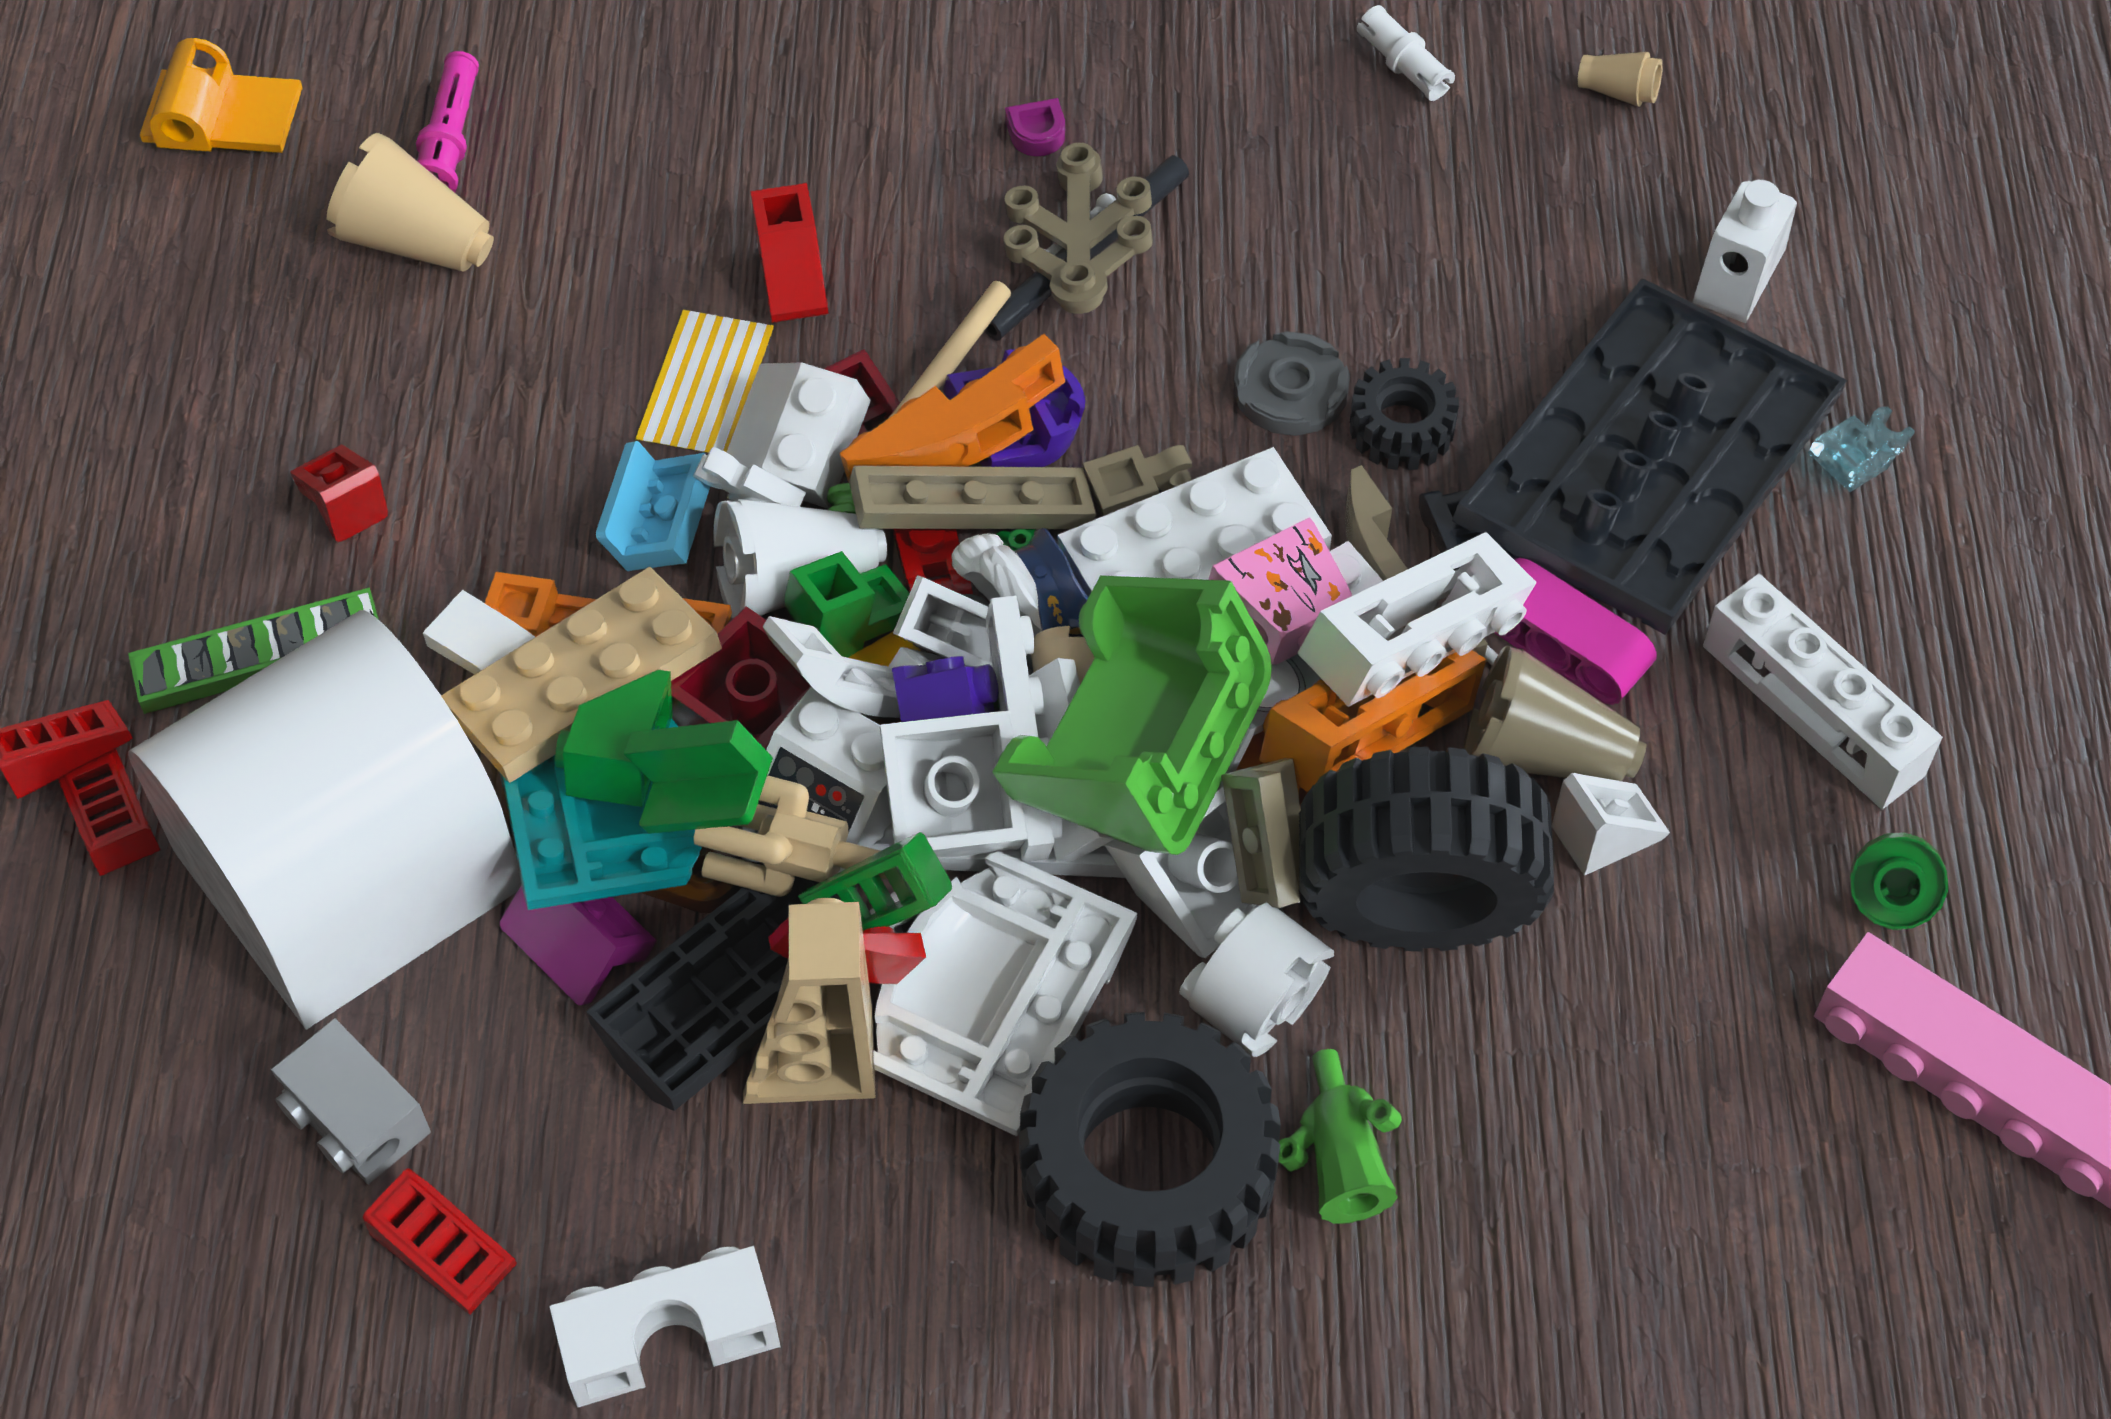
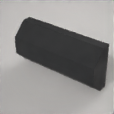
[586,876,838,1111]

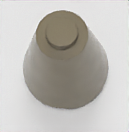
[1462,645,1646,781]

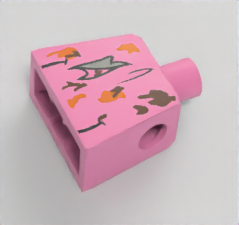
[1208,517,1352,665]

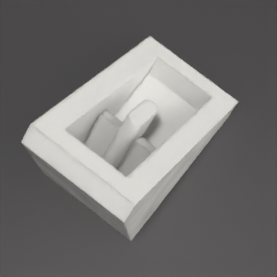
[893,575,993,667]
[1551,773,1670,876]

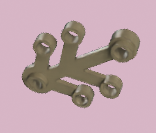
[1004,143,1153,314]

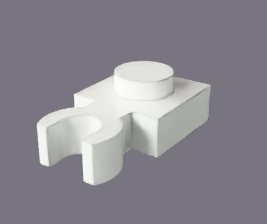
[693,447,806,507]

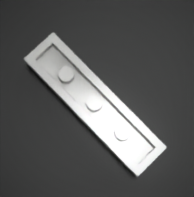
[986,595,1062,862]

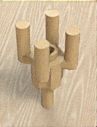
[694,775,888,897]

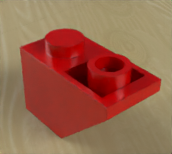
[750,183,829,323]

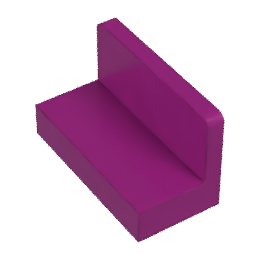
[500,886,657,1005]

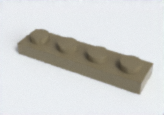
[849,466,1096,529]

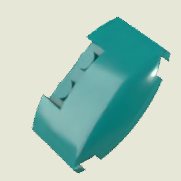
[500,719,702,910]

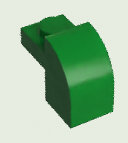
[785,551,910,658]

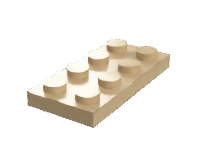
[441,567,722,783]

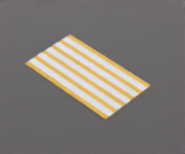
[636,310,774,453]

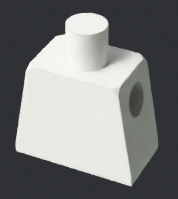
[1692,180,1797,324]

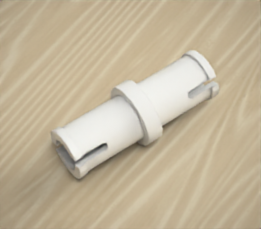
[1357,5,1455,101]

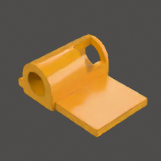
[140,38,302,153]

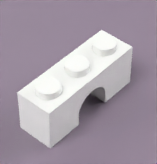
[549,1246,781,1407]

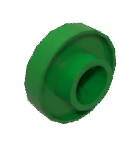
[1849,832,1948,930]

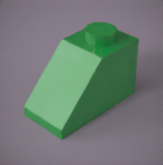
[555,670,673,807]

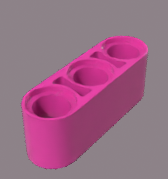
[1494,558,1657,705]

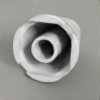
[714,498,887,618]

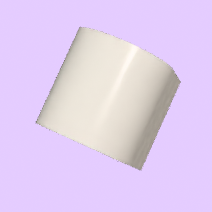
[128,610,521,1030]

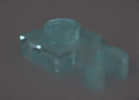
[1808,406,1915,492]

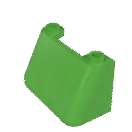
[992,575,1272,855]

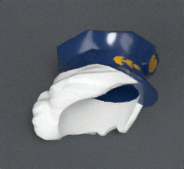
[952,528,1088,636]

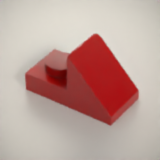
[290,444,388,542]

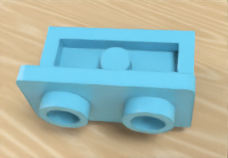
[596,441,710,571]

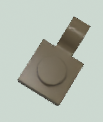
[1083,445,1192,517]

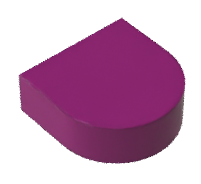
[1005,98,1065,156]

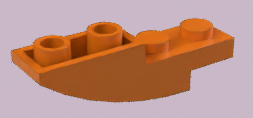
[839,334,1065,483]

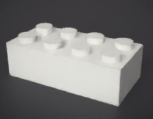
[1058,447,1332,597]

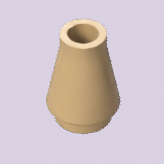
[1578,52,1662,107]

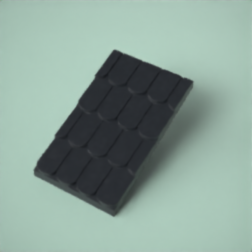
[1452,278,1847,635]

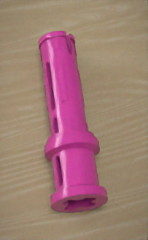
[416,51,479,193]

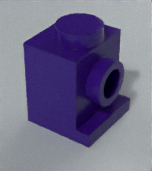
[892,656,999,722]

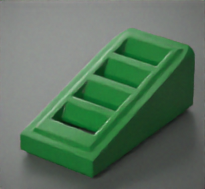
[798,832,952,931]

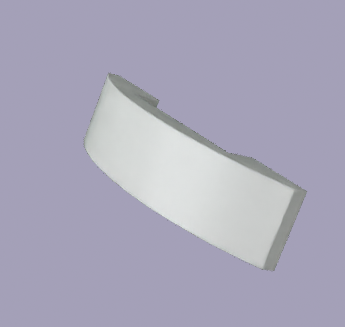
[763,616,944,718]

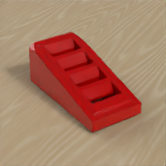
[0,700,133,799]
[58,748,161,876]
[362,1168,517,1315]

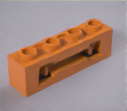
[1259,650,1487,792]

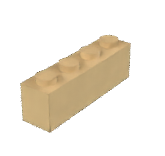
[743,898,876,1104]

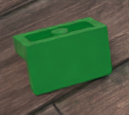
[624,720,773,834]

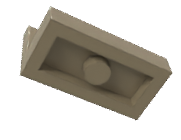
[1221,758,1301,908]

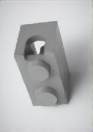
[271,1018,431,1185]

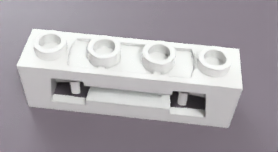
[1298,532,1537,707]
[1703,574,1943,810]

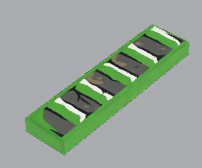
[128,587,379,714]

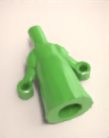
[1278,1049,1402,1224]

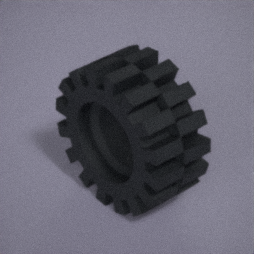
[1349,358,1459,471]

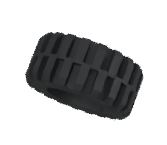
[1299,747,1554,952]
[1019,1012,1281,1287]

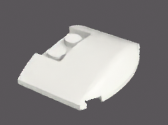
[873,851,1137,1136]

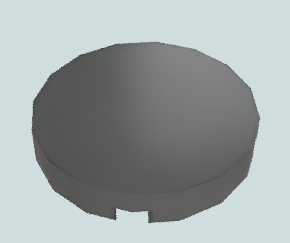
[1233,331,1350,436]

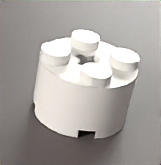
[1179,903,1334,1057]

